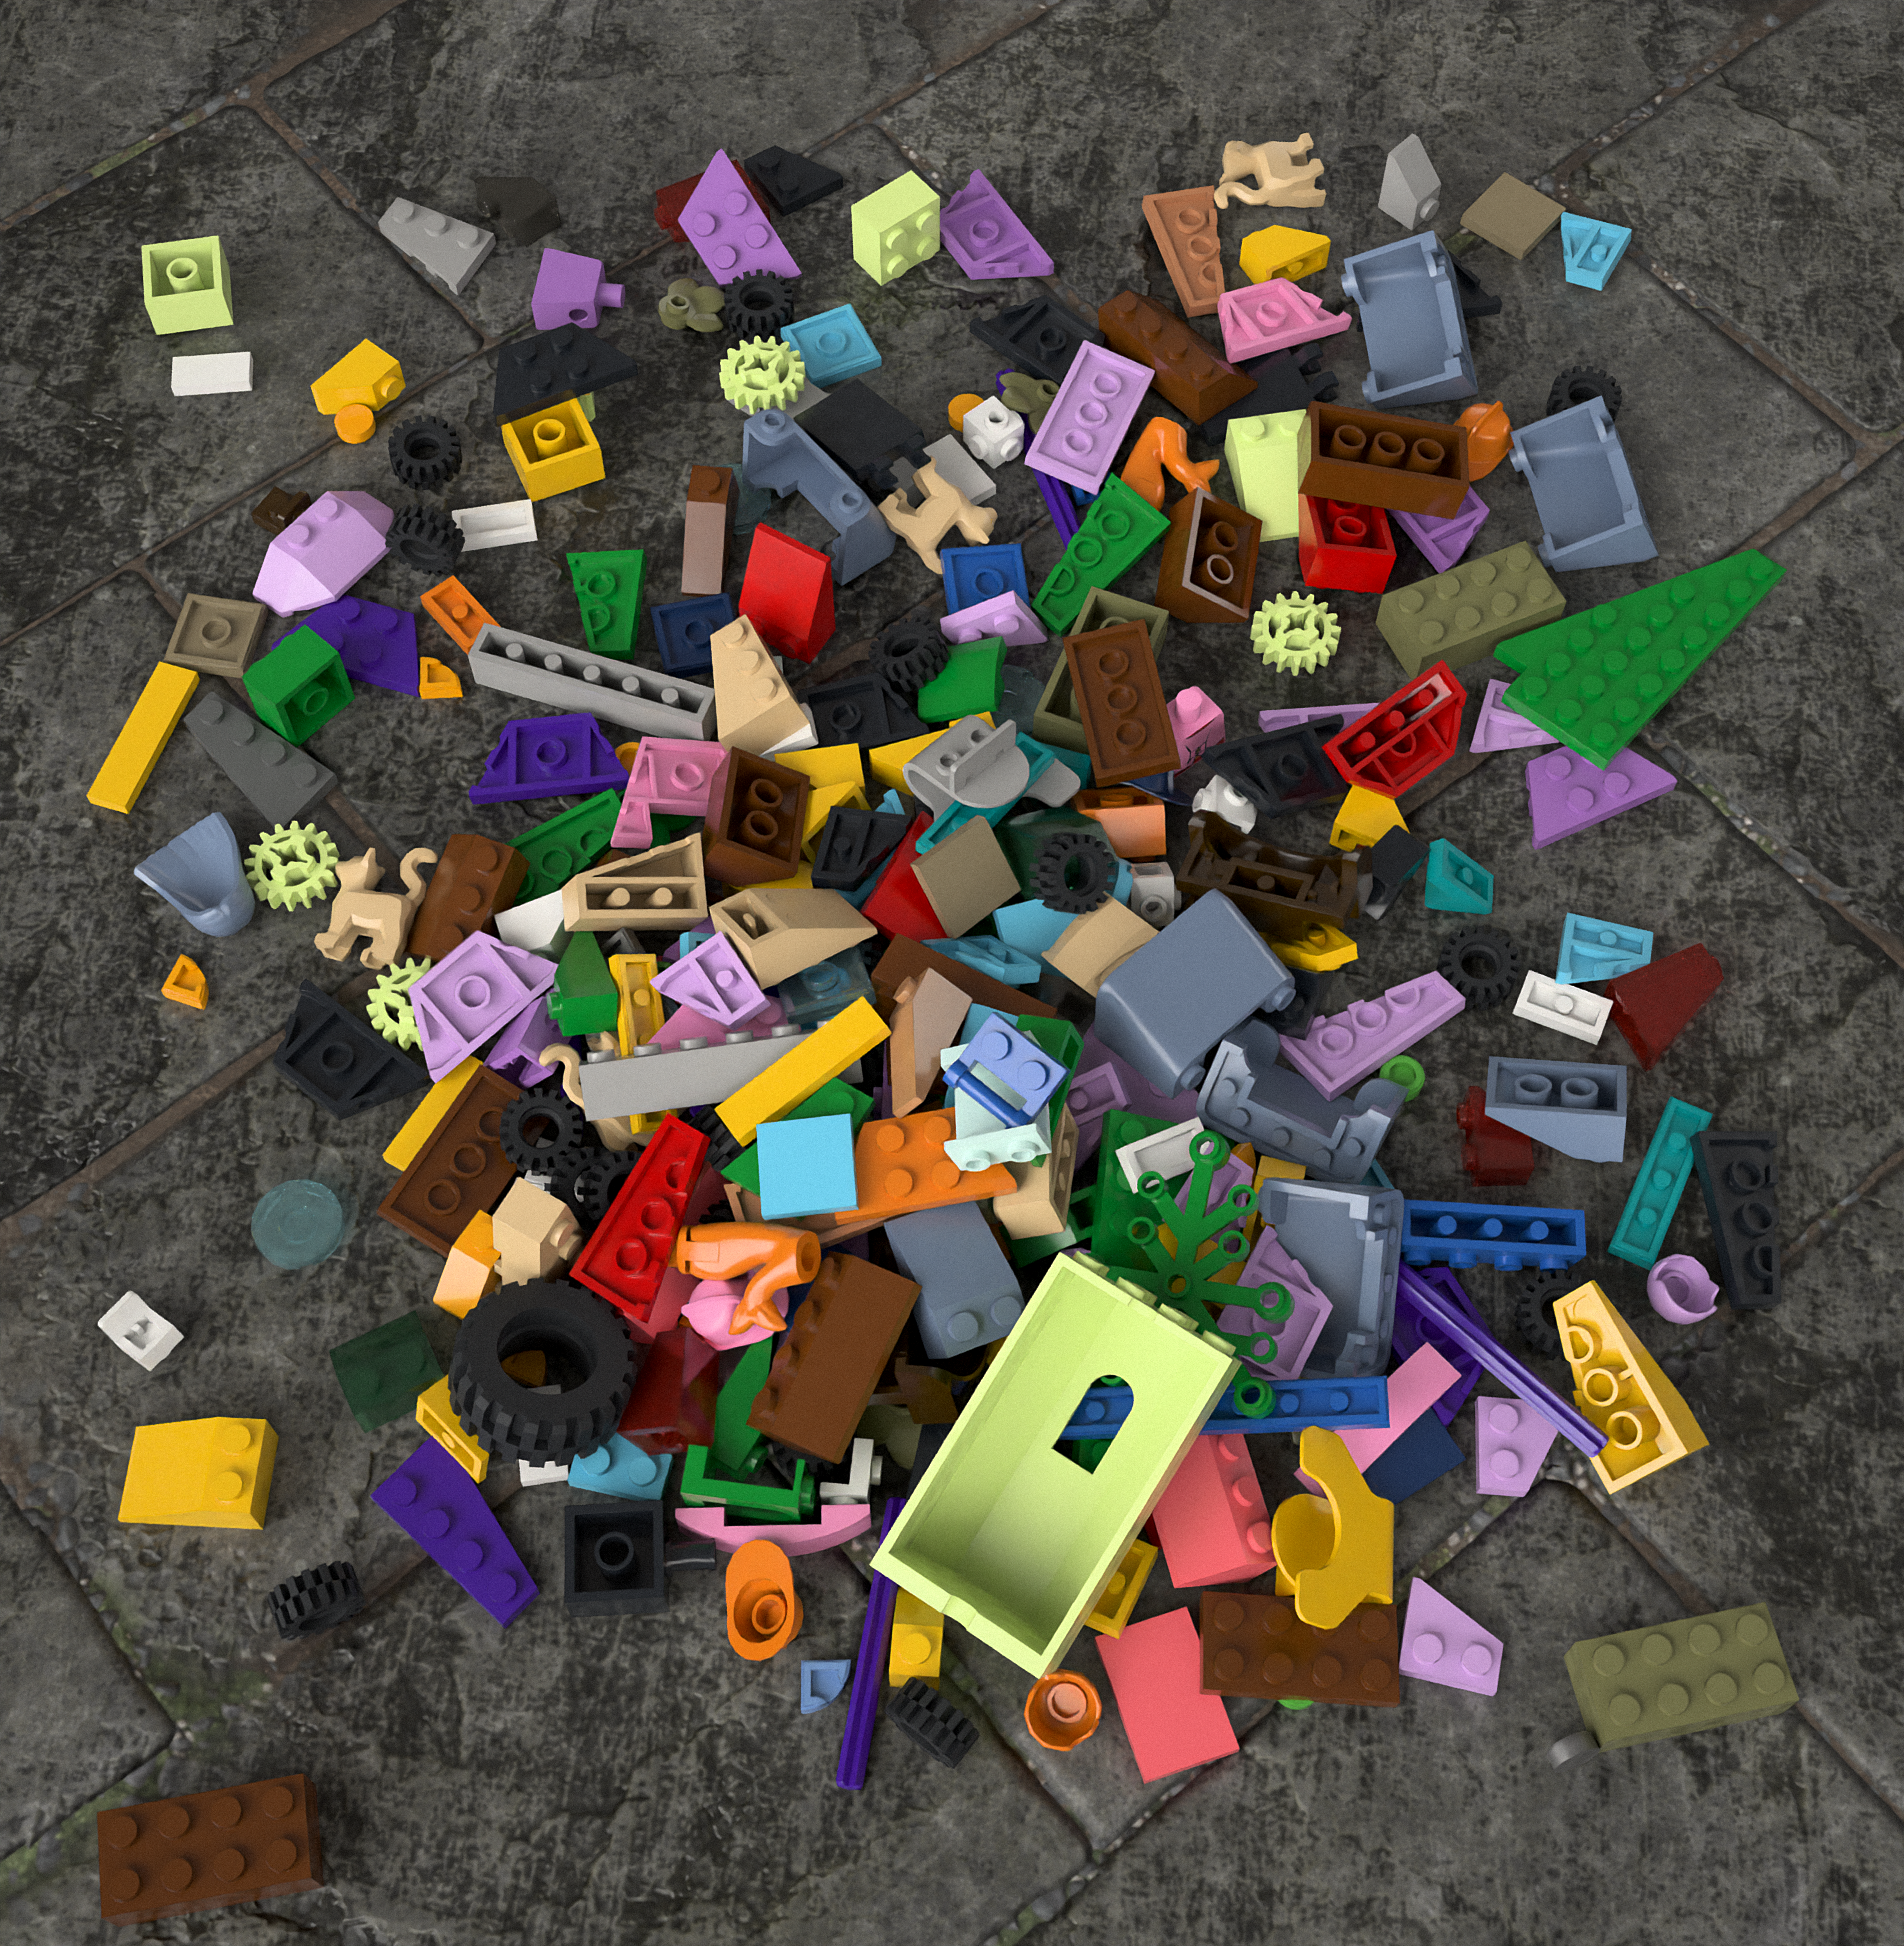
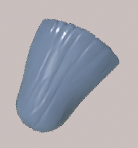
[134,812,255,937]

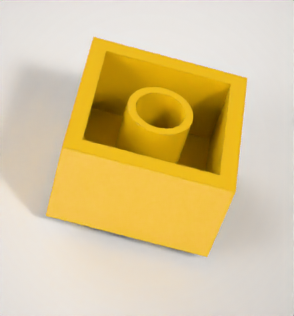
[501,398,605,502]

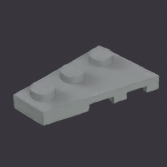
[378,197,496,296]

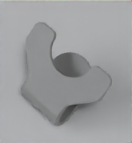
[903,715,1080,822]

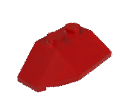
[1322,659,1467,800]

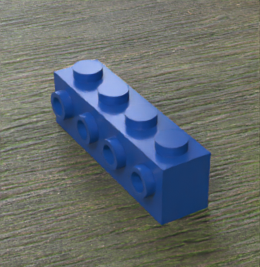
[1400,1199,1586,1274]

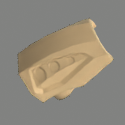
[1041,891,1159,998]

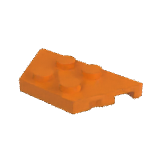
[835,1107,1017,1225]

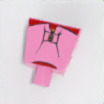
[1166,686,1226,779]

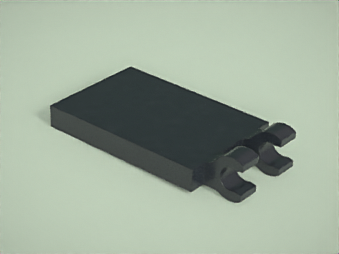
[1197,343,1339,447]
[793,378,931,490]

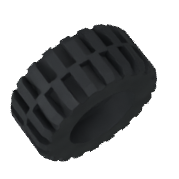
[448,1278,638,1468]

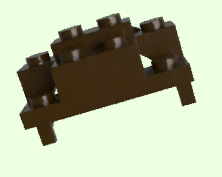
[1175,809,1373,942]
[867,1235,990,1424]

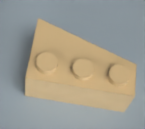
[710,614,811,756]
[561,832,708,931]
[993,1102,1080,1240]
[492,1177,589,1295]

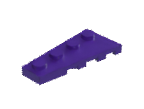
[370,1436,540,1629]

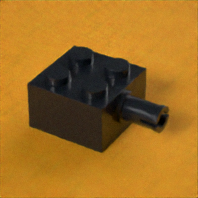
[564,1500,717,1618]

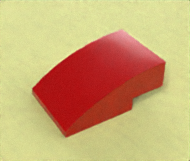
[859,811,950,943]

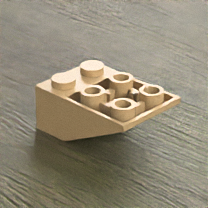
[709,888,877,990]

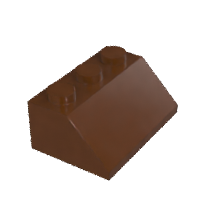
[1154,487,1263,623]
[701,746,810,887]
[403,834,530,965]

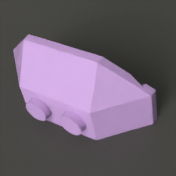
[252,491,394,618]

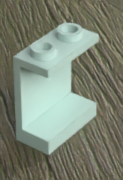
[940,1030,1052,1171]

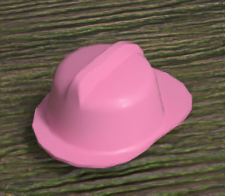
[681,1270,790,1351]

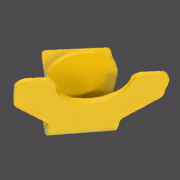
[1271,1426,1394,1629]

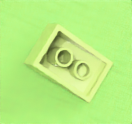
[1224,409,1306,542]

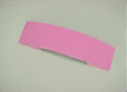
[1293,1342,1462,1500]
[675,1504,871,1557]

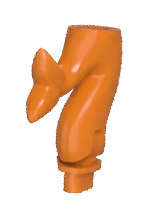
[1120,417,1220,512]
[667,1221,821,1335]

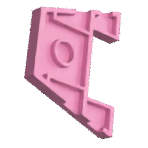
[611,736,728,849]

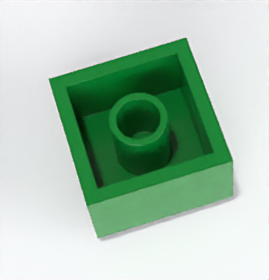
[241,624,355,748]

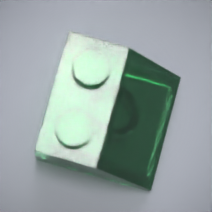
[992,805,1119,902]
[329,1310,445,1433]

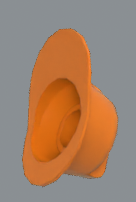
[1453,401,1514,482]
[725,1539,804,1661]

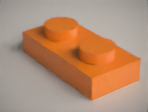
[420,575,501,655]

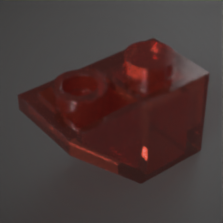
[1456,1086,1534,1187]

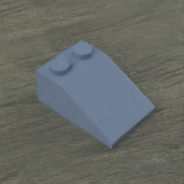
[1485,1056,1627,1163]
[883,1201,1026,1359]

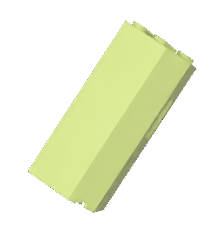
[869,1250,1242,1679]

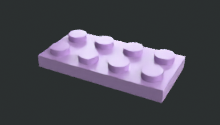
[1024,340,1155,495]

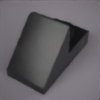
[1363,825,1431,920]
[1263,962,1333,1041]

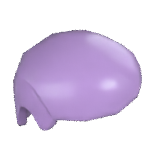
[1647,1253,1719,1325]

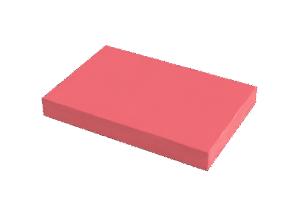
[1094,1606,1240,1784]

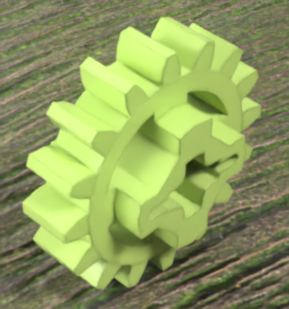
[719,336,806,414]
[1250,591,1341,676]
[244,821,340,911]
[366,958,433,1051]

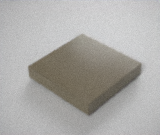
[1460,172,1566,261]
[164,593,269,678]
[910,815,1021,939]

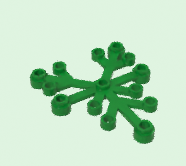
[1086,1130,1295,1419]

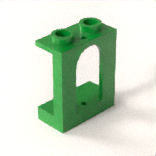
[680,1444,817,1525]

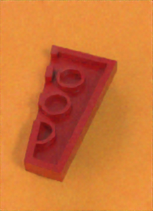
[568,1113,711,1324]

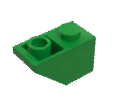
[998,1184,1097,1269]

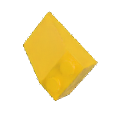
[118,1417,279,1530]

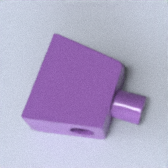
[531,248,625,330]
[483,988,572,1091]

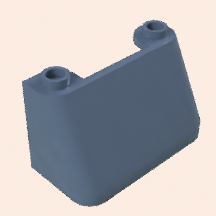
[1341,230,1478,410]
[1508,395,1659,572]
[742,409,896,586]
[1094,889,1296,1100]
[1196,1015,1410,1185]
[1258,1177,1404,1379]

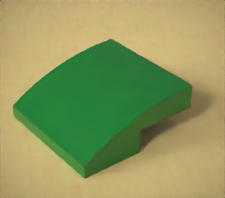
[918,636,1008,724]

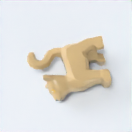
[1214,133,1326,209]
[877,455,998,574]
[314,847,438,971]
[539,1027,689,1152]

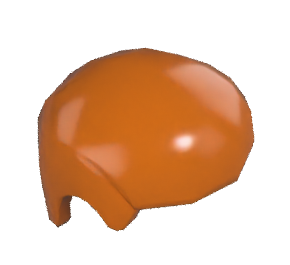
[1024,1669,1102,1751]

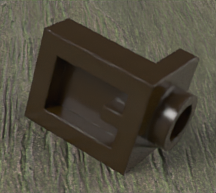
[251,486,312,536]

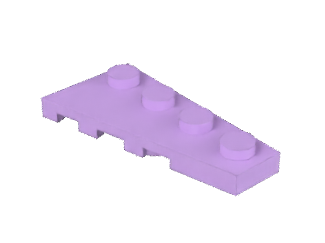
[1279,971,1466,1102]

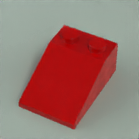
[1298,494,1397,594]
[738,522,836,665]

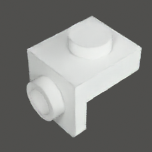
[98,1291,184,1371]
[819,1438,883,1505]

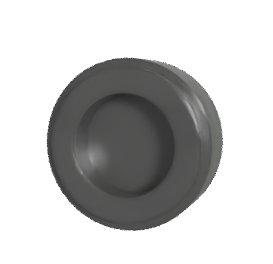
[1546,1731,1600,1773]

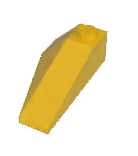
[1553,1280,1709,1494]

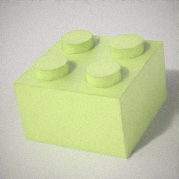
[851,170,940,286]
[142,235,234,335]

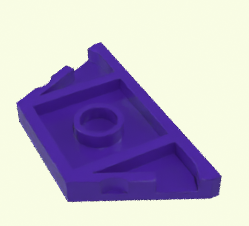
[271,594,420,697]
[469,712,630,805]
[1391,1267,1495,1429]

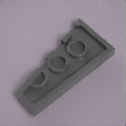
[183,691,338,833]

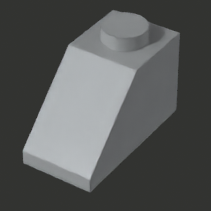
[1378,133,1441,230]

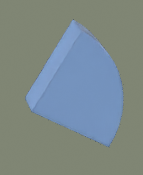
[801,1659,851,1714]

